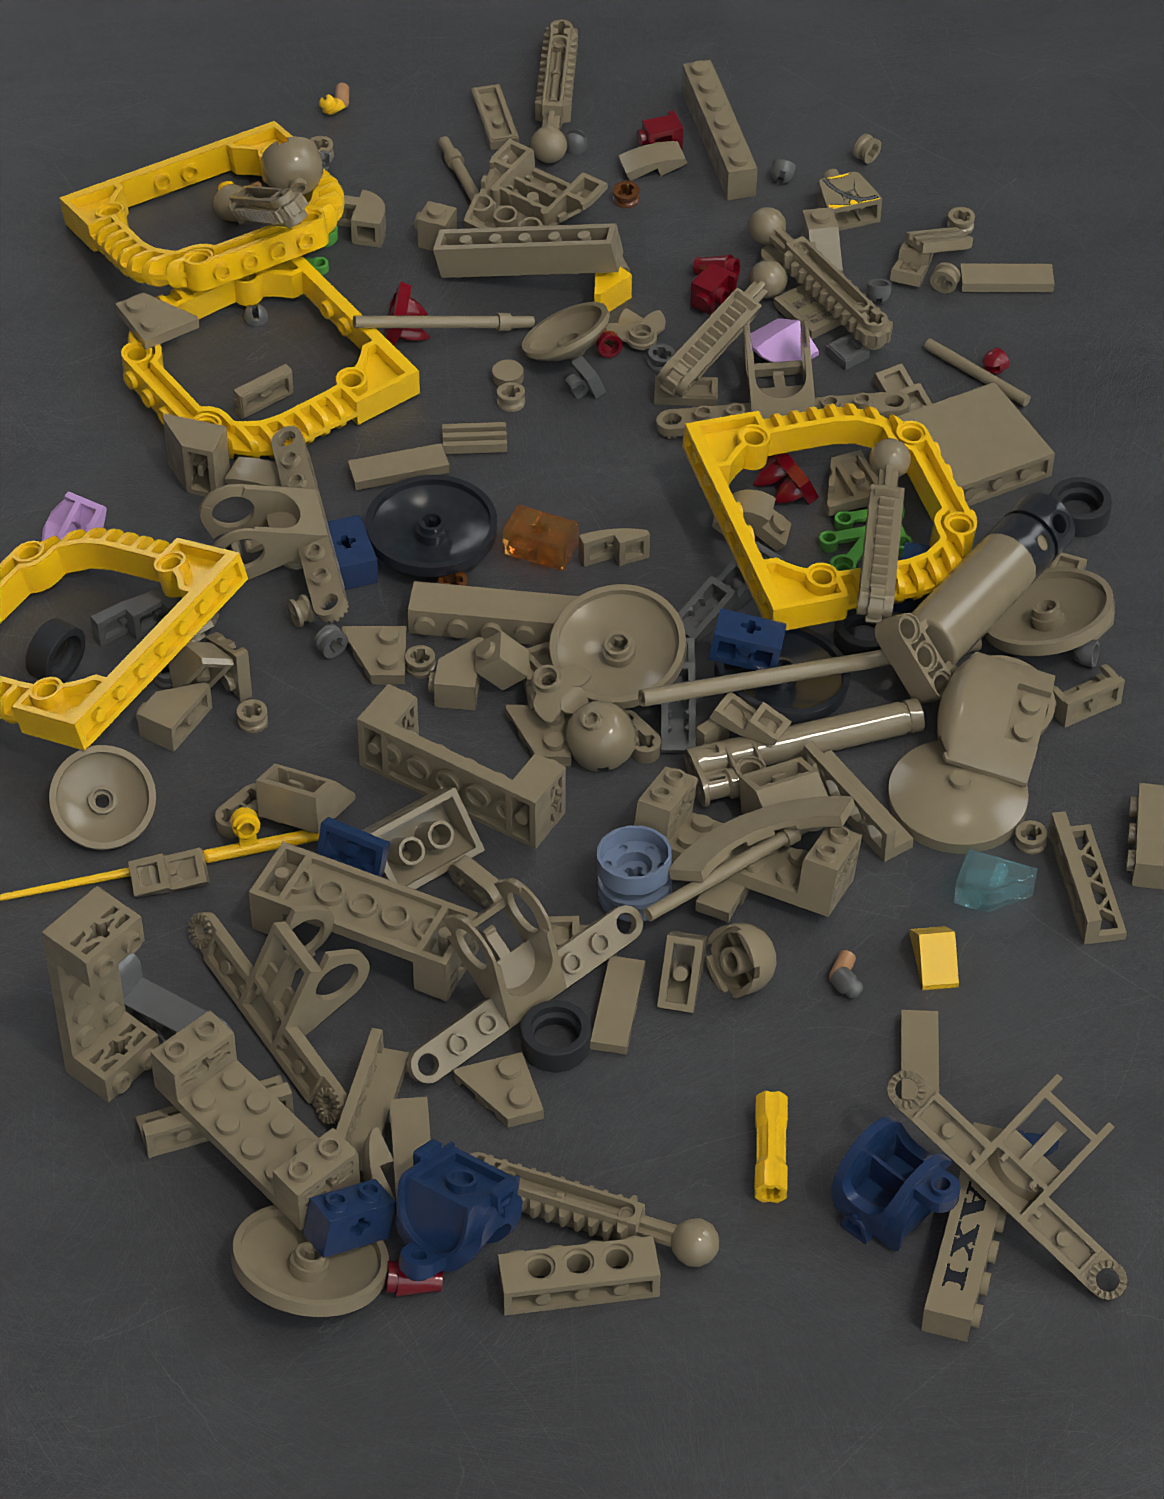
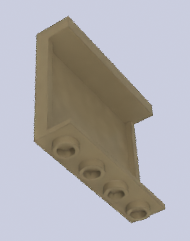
[897,382,1055,506]

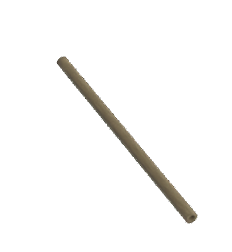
[638,639,982,707]

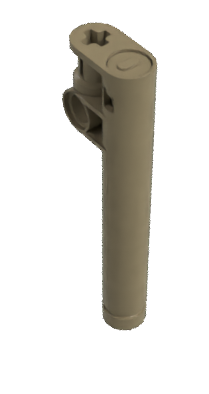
[684,698,925,807]

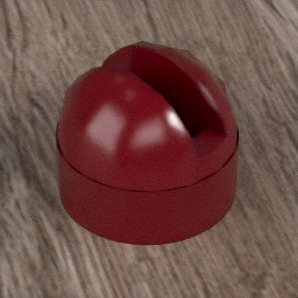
[596,330,622,358]
[982,347,1010,375]

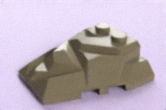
[463,139,608,229]

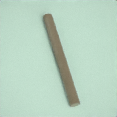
[924,338,1031,407]

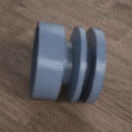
[597,826,672,922]

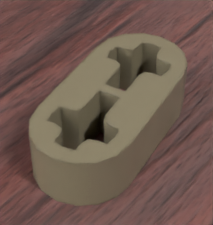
[623,709,661,764]
[215,783,264,838]
[448,855,502,909]

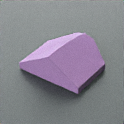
[750,318,819,362]
[42,492,107,541]

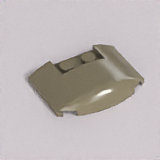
[937,652,1055,787]

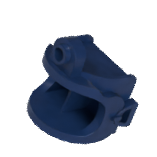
[831,1116,961,1251]
[396,1139,523,1281]

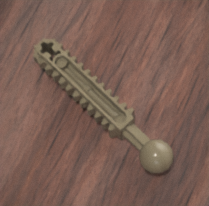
[530,19,578,164]
[213,184,308,228]
[748,207,893,350]
[657,260,788,397]
[856,438,911,624]
[470,1152,720,1267]

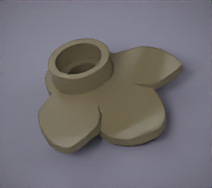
[606,308,666,350]
[531,664,592,724]

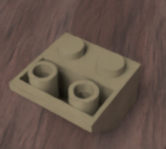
[163,414,230,497]
[739,757,828,834]
[256,763,356,834]

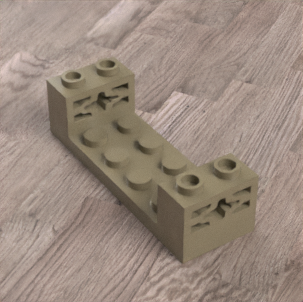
[357,684,566,849]
[634,766,862,917]
[249,841,479,1001]
[42,886,159,1103]
[150,1010,360,1230]

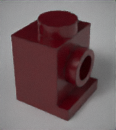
[636,110,683,151]
[690,263,737,315]

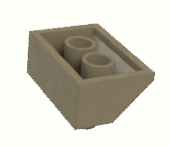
[362,787,485,889]

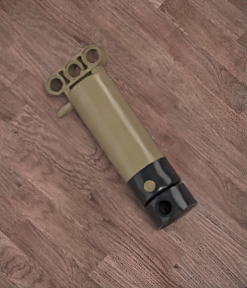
[875,492,1075,704]

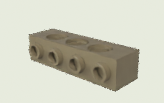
[498,1236,661,1316]

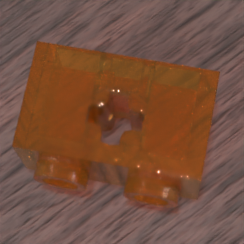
[503,504,579,571]

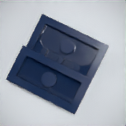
[316,817,391,877]

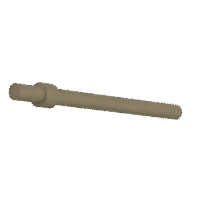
[438,136,479,202]
[353,313,535,331]
[644,828,814,921]

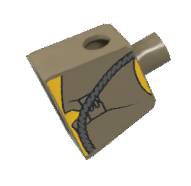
[817,169,882,231]

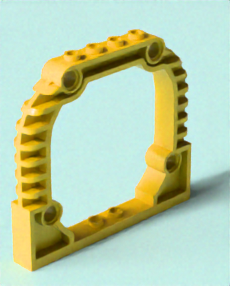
[59,121,345,291]
[121,255,420,459]
[682,403,977,631]
[0,527,248,751]

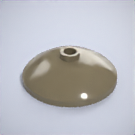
[522,302,610,361]
[49,745,156,850]

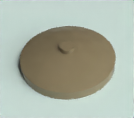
[984,567,1115,656]
[549,584,687,709]
[887,740,1029,854]
[231,1205,389,1317]

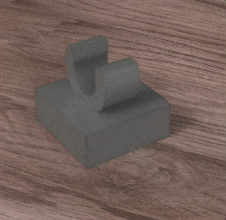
[565,355,606,399]

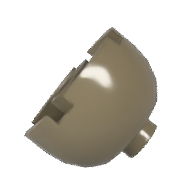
[260,136,323,196]
[565,701,636,772]
[706,923,777,998]

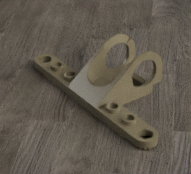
[656,320,911,439]
[199,426,349,623]
[406,878,643,1084]
[188,905,370,1124]
[887,1070,1128,1300]

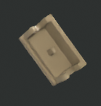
[1053,664,1125,728]

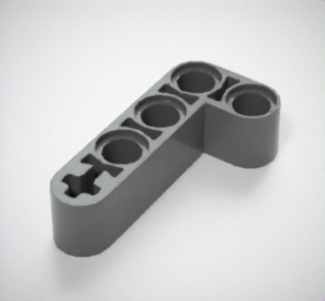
[119,953,233,1043]

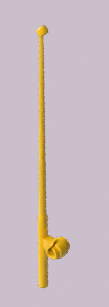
[0,807,319,901]

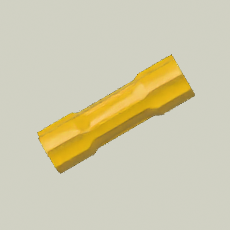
[754,1090,788,1203]

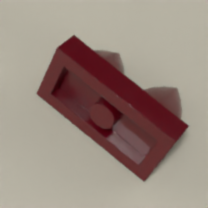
[383,281,430,346]
[753,453,819,505]

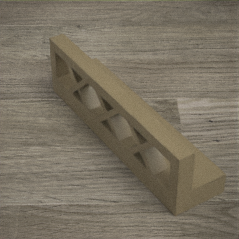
[803,741,914,862]
[1048,811,1127,945]
[336,1028,409,1180]
[136,1075,294,1158]

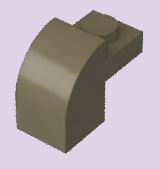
[337,190,386,248]
[712,490,792,551]

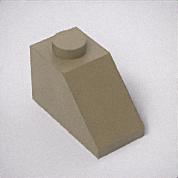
[801,207,843,272]
[428,637,484,710]
[168,639,234,688]
[136,682,212,752]
[657,931,708,1013]

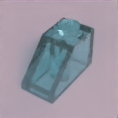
[954,849,1038,913]

